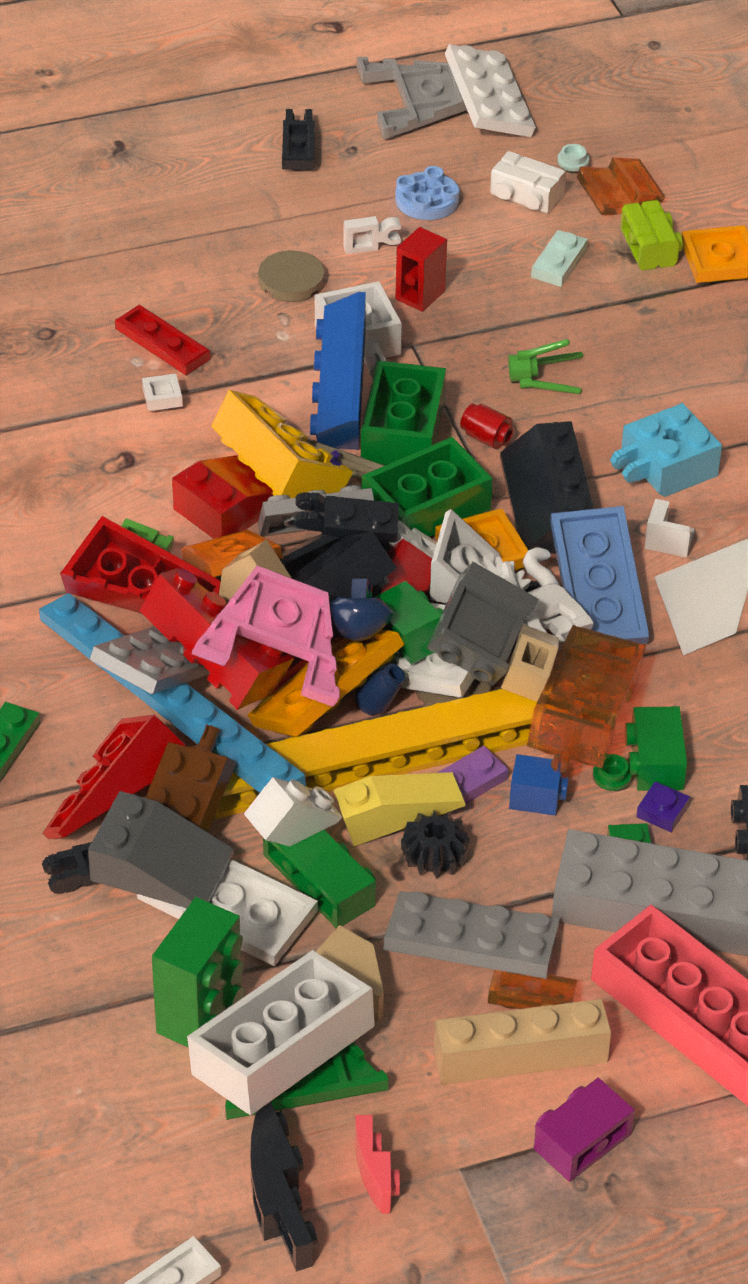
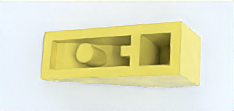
[333,772,466,847]

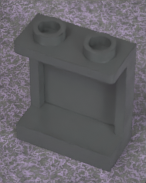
[427,562,539,686]

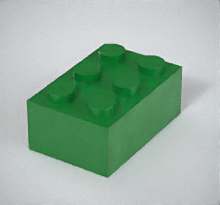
[361,360,446,465]
[362,437,493,537]
[152,896,245,1048]

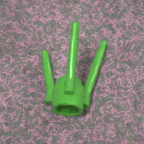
[508,339,583,394]

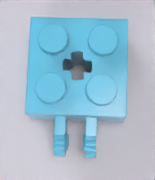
[610,403,722,497]

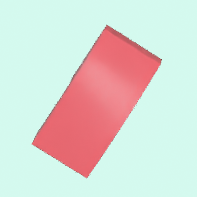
[355,1115,400,1214]

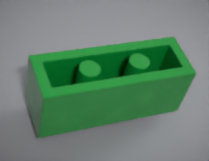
[263,829,377,928]

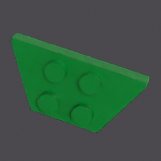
[225,1042,388,1120]

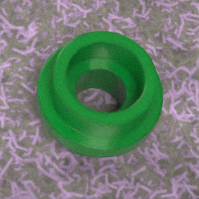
[592,754,632,791]

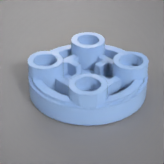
[395,166,460,220]

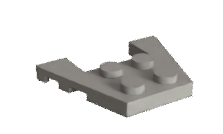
[357,57,467,139]

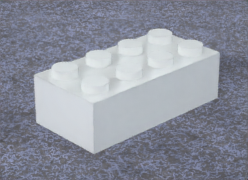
[187,950,375,1116]

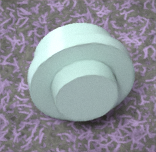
[557,144,589,173]

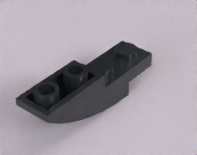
[250,1101,318,1272]

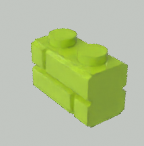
[620,200,683,271]

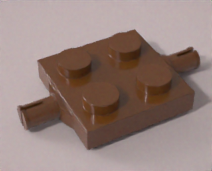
[145,724,236,833]

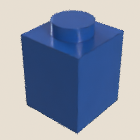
[509,754,569,816]

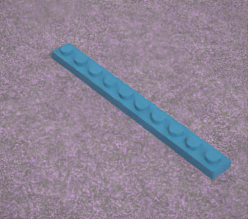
[39,593,306,793]

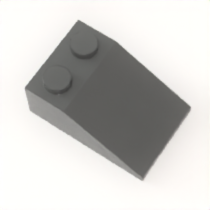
[88,791,234,908]

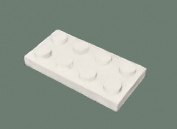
[445,44,536,137]
[137,859,318,966]

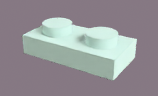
[531,230,588,287]

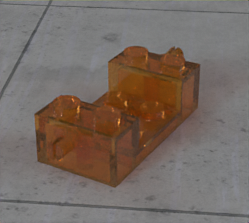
[527,625,646,772]

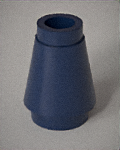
[355,664,405,716]

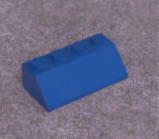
[310,292,366,450]

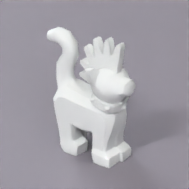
[475,547,593,651]

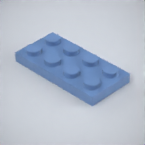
[550,506,649,651]

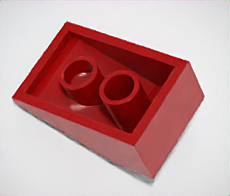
[172,455,273,539]

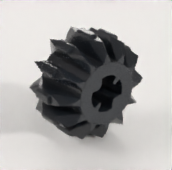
[401,810,469,879]

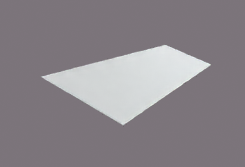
[654,539,748,656]

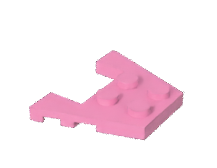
[192,566,339,707]

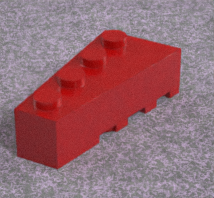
[60,516,221,613]
[139,568,294,710]

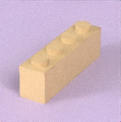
[434,999,611,1085]

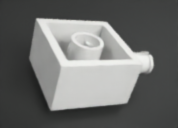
[315,281,402,378]

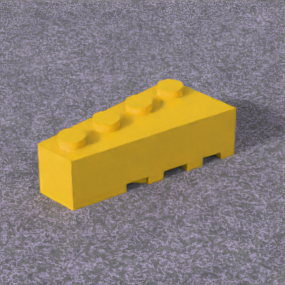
[211,390,353,498]

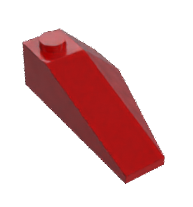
[42,714,186,839]

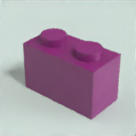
[533,1077,635,1182]

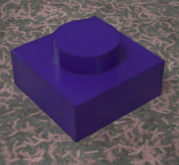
[636,782,690,833]

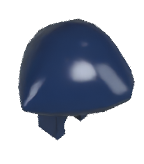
[329,579,394,642]

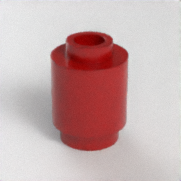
[460,403,515,449]

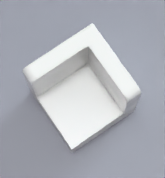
[644,499,695,558]

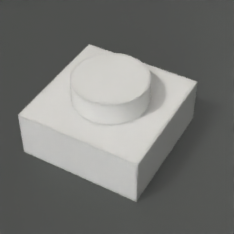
[142,374,183,411]

